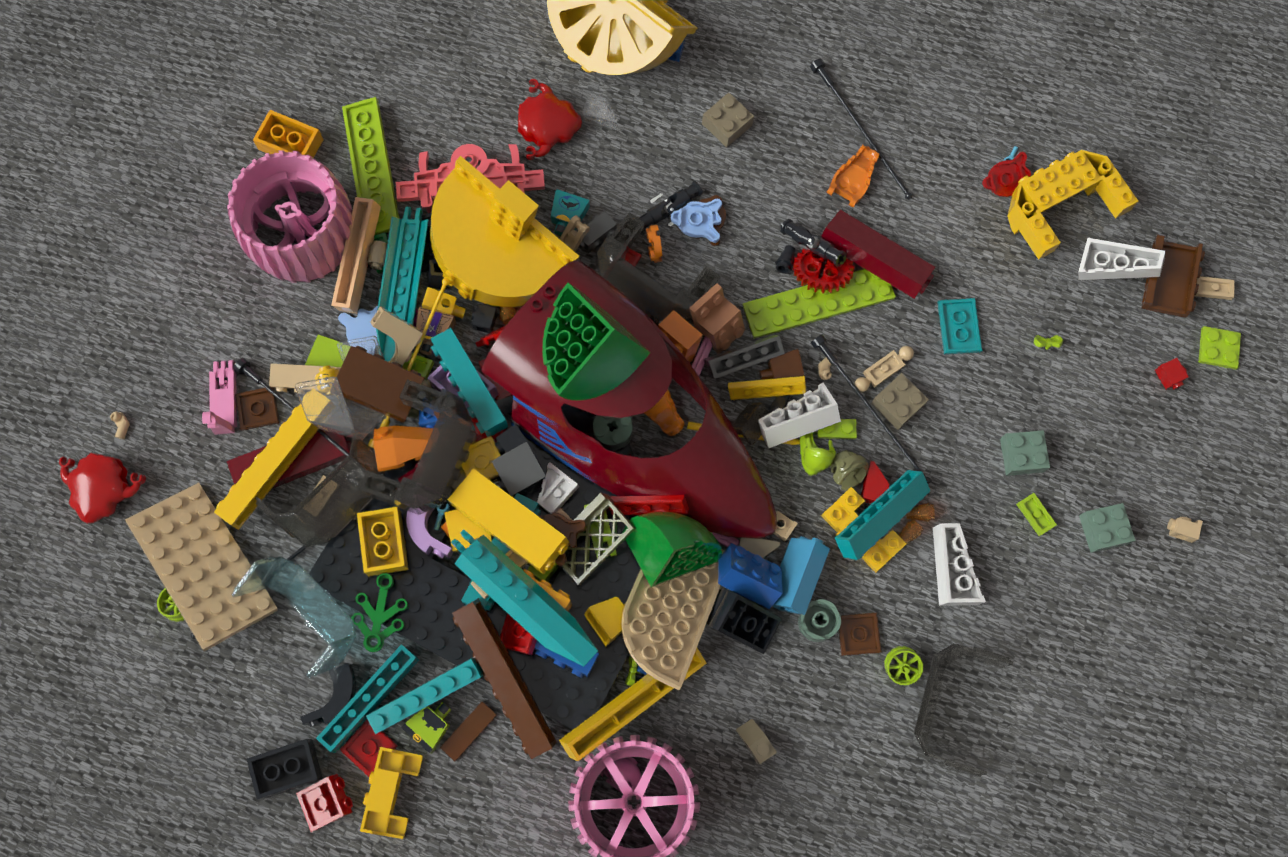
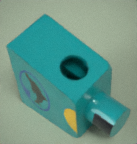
[551,189,590,236]

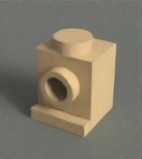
[773,511,798,542]
[1167,517,1203,543]

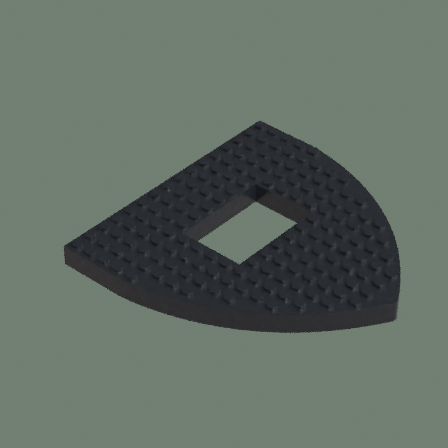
[305,396,641,730]

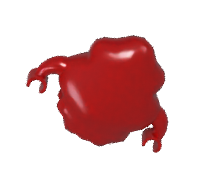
[518,79,583,160]
[59,453,146,524]

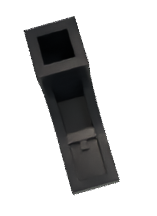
[300,663,356,727]

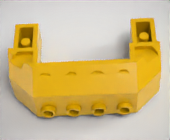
[1007,150,1138,260]

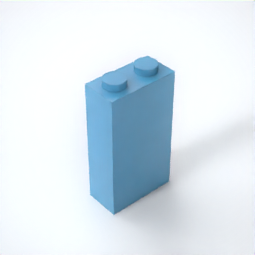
[772,536,830,615]

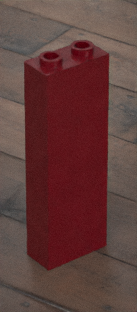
[819,210,935,299]
[226,418,355,489]

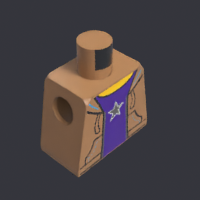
[416,307,456,355]

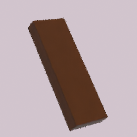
[440,701,497,762]

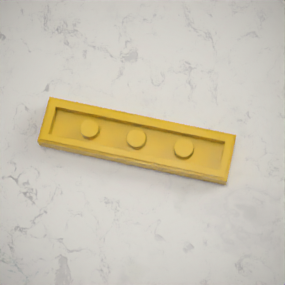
[728,376,807,400]

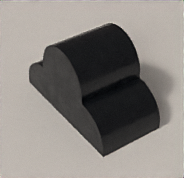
[706,587,782,654]

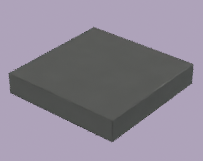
[492,442,546,496]

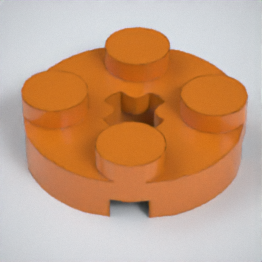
[646,225,662,263]

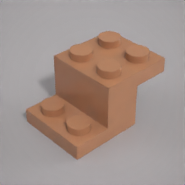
[689,284,745,354]

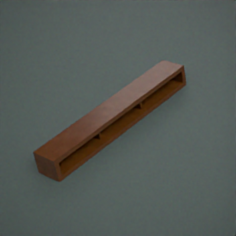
[452,598,557,759]

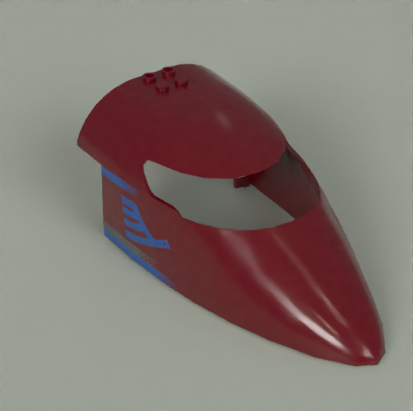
[482,260,777,539]

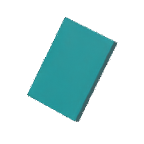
[937,298,982,355]

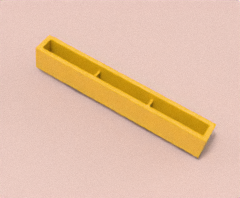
[214,387,337,530]
[559,648,707,761]

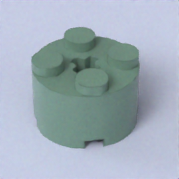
[593,415,632,451]
[798,599,841,642]

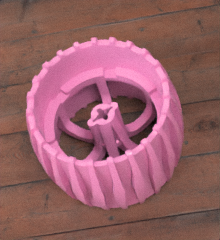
[227,150,352,283]
[568,735,700,857]

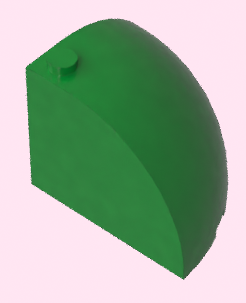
[542,282,650,401]
[622,512,722,587]

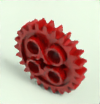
[793,248,854,294]

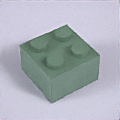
[1000,430,1050,476]
[1079,503,1135,553]

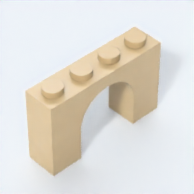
[339,306,423,371]

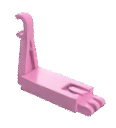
[202,360,237,435]

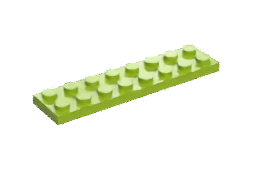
[342,97,399,235]
[742,269,895,339]

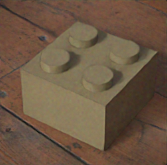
[702,92,754,147]
[871,373,929,430]

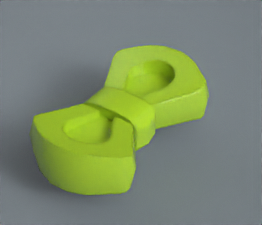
[1034,335,1063,350]
[625,655,640,686]

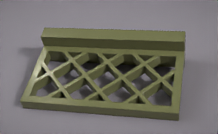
[563,493,636,585]

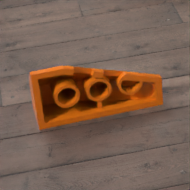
[373,426,457,472]

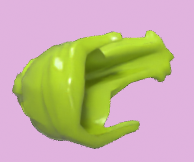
[800,432,836,476]

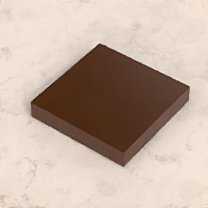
[235,387,280,431]
[838,613,882,656]

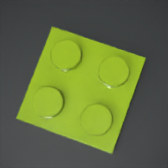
[1198,326,1241,370]

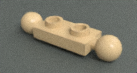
[854,346,914,392]

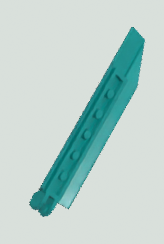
[376,207,429,362]
[451,530,598,667]

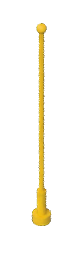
[368,278,450,448]

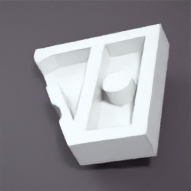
[537,462,579,514]

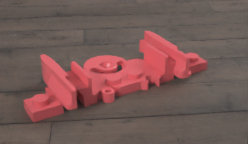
[396,144,545,213]

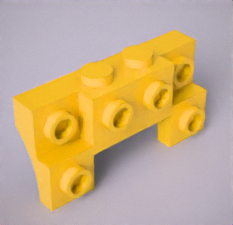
[821,487,906,573]
[360,747,423,839]

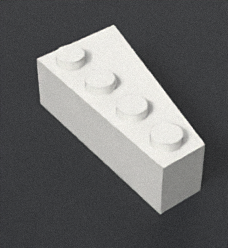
[1078,238,1165,280]
[758,383,841,448]
[933,523,986,606]

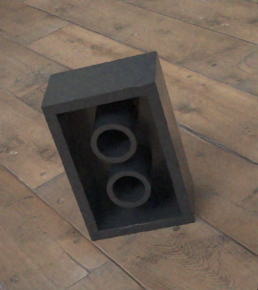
[246,739,323,800]

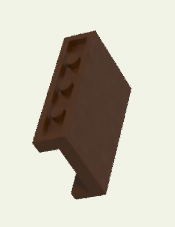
[1141,235,1205,318]
[331,346,424,423]

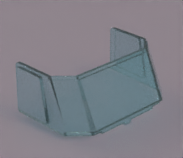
[231,556,356,677]

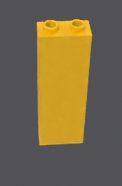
[447,468,569,574]

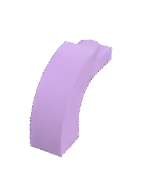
[406,492,453,558]

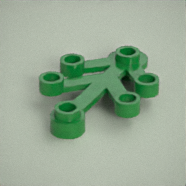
[351,573,409,653]

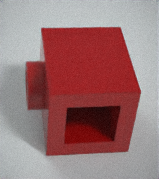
[1155,358,1188,390]

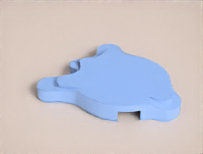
[671,198,722,243]
[338,306,379,355]

